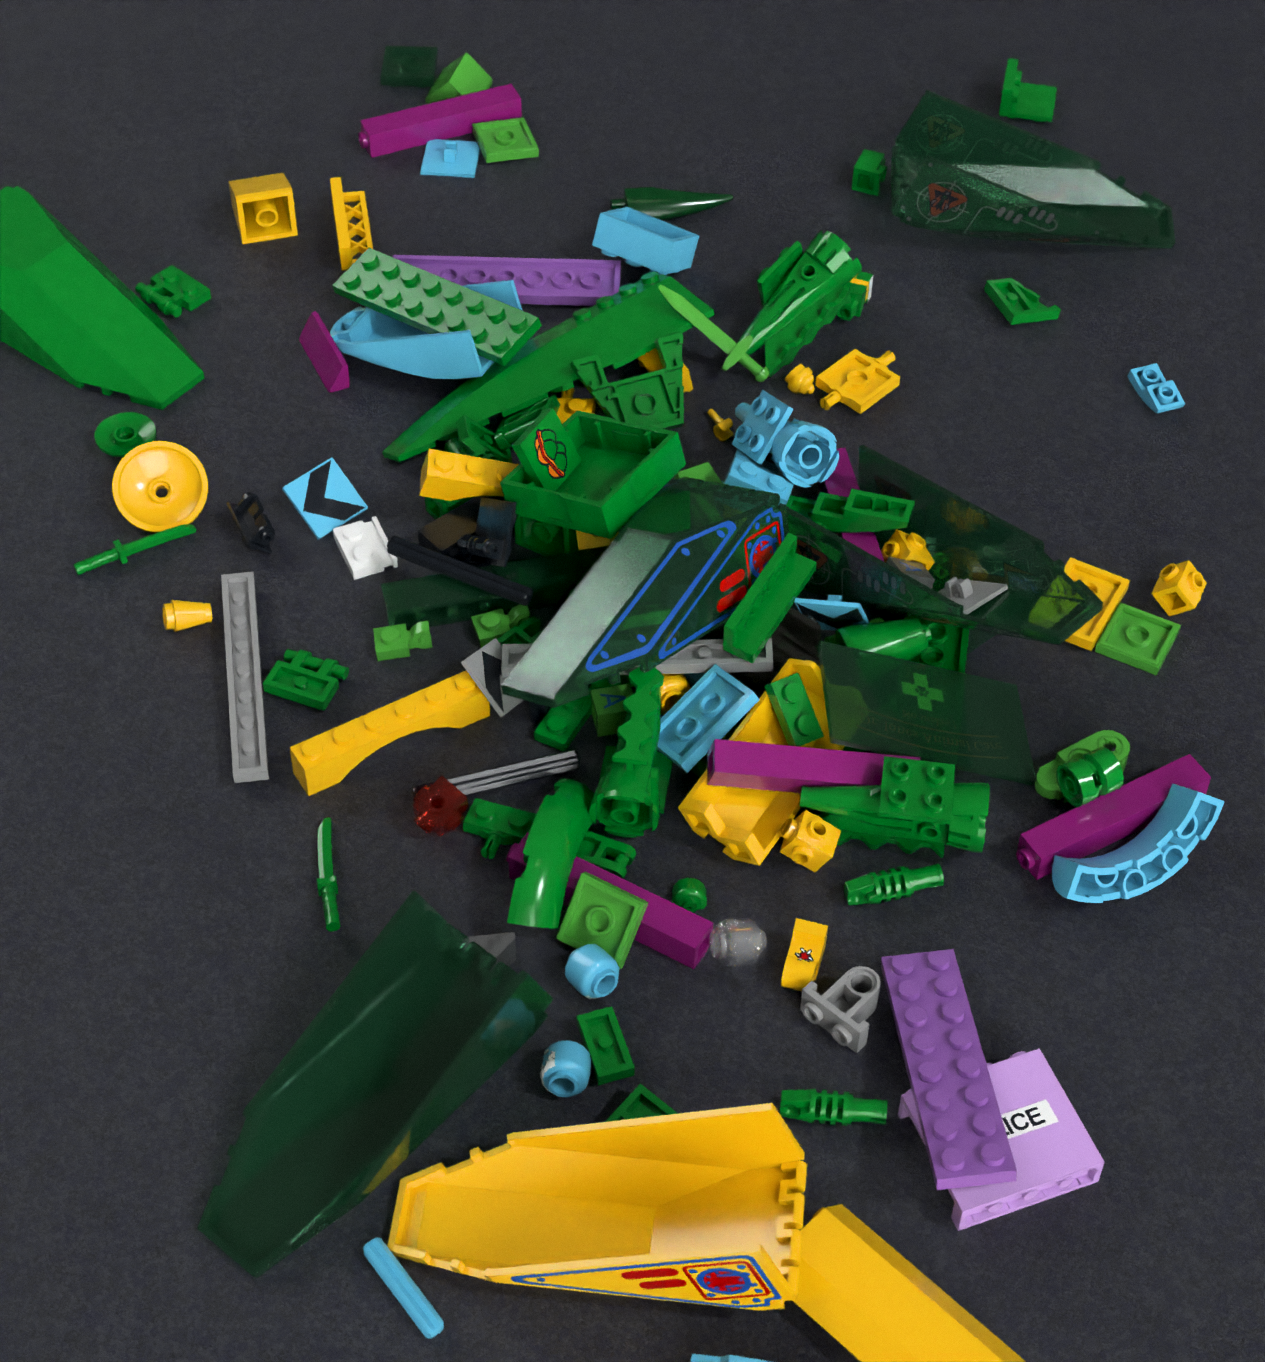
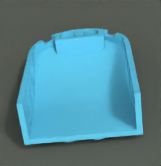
[330,280,523,379]

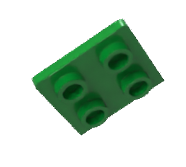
[999,58,1057,122]

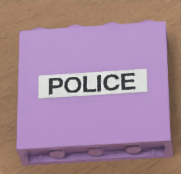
[898,1048,1104,1231]

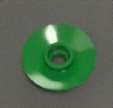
[94,412,157,457]

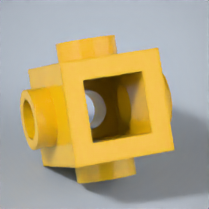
[881,530,935,571]
[1151,560,1207,617]
[780,810,841,872]

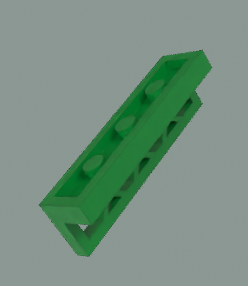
[723,533,817,664]

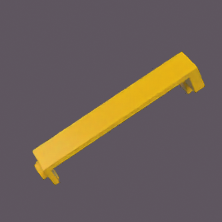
[678,658,868,866]
[792,1204,1026,1362]

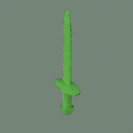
[658,285,770,382]

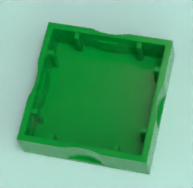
[500,411,686,539]

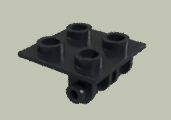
[457,498,517,567]

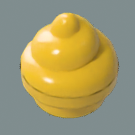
[784,364,815,394]

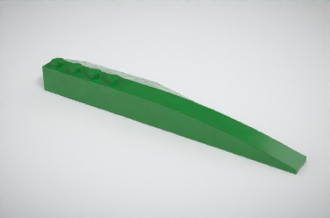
[382,272,715,462]

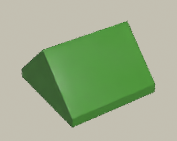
[425,52,492,104]

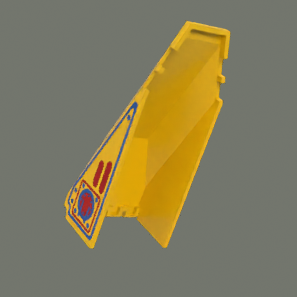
[387,1103,807,1311]

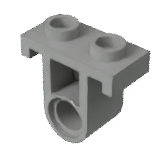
[800,966,881,1053]

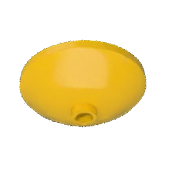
[112,441,208,533]

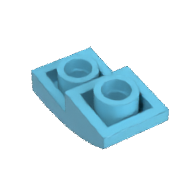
[1127,363,1185,414]

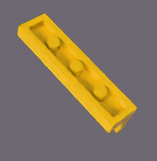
[330,177,373,271]

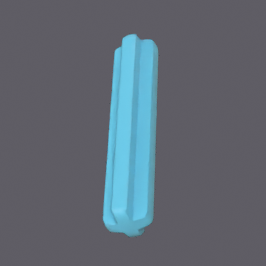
[363,1237,444,1339]

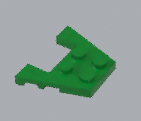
[570,332,684,430]

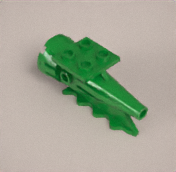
[736,230,862,377]
[589,650,673,838]
[800,756,990,858]

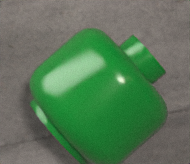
[672,878,707,913]

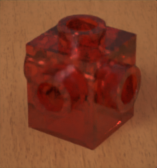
[413,775,468,837]

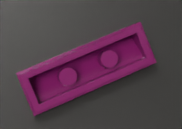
[299,311,350,393]

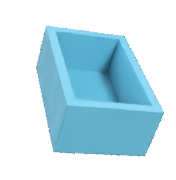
[592,207,699,275]

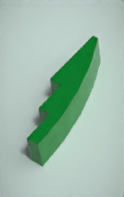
[782,489,915,533]

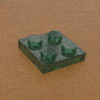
[380,45,438,88]

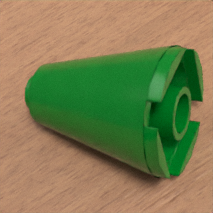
[835,618,932,691]

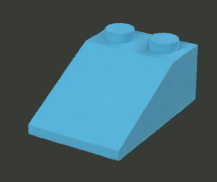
[715,449,794,529]

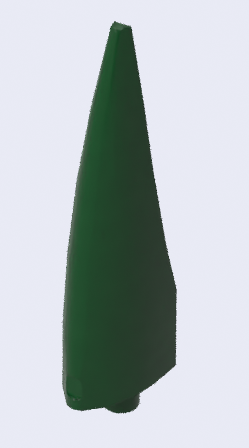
[610,187,733,220]

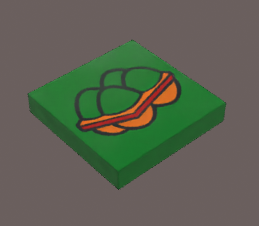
[512,408,582,491]

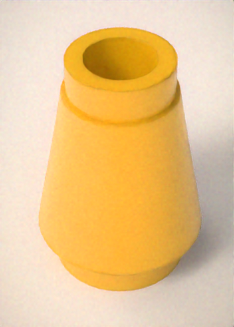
[162,600,212,632]

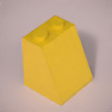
[228,173,298,244]

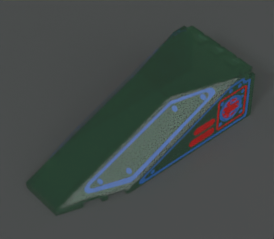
[501,477,789,708]

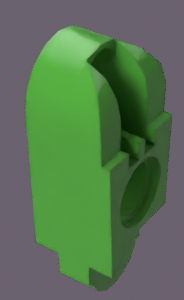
[1035,730,1130,803]

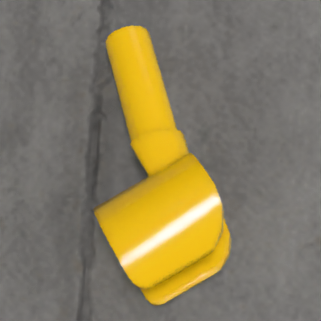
[707,409,734,441]

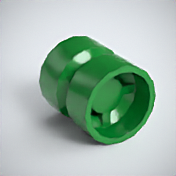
[1056,747,1124,807]

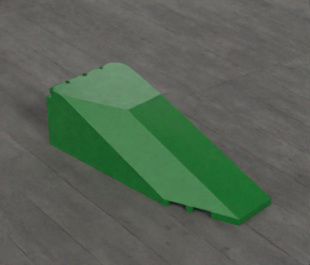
[0,186,205,410]

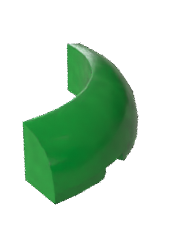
[507,778,598,929]

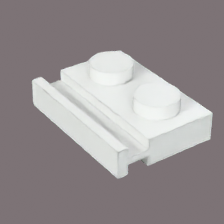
[333,516,398,580]

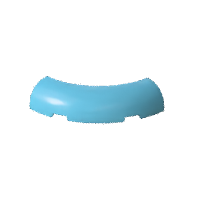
[1052,784,1225,903]

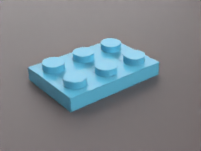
[657,664,760,773]

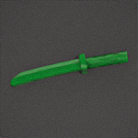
[73,524,197,575]
[316,817,340,932]

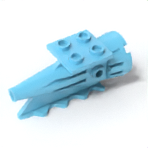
[732,390,839,488]

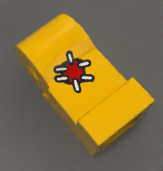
[781,918,828,991]

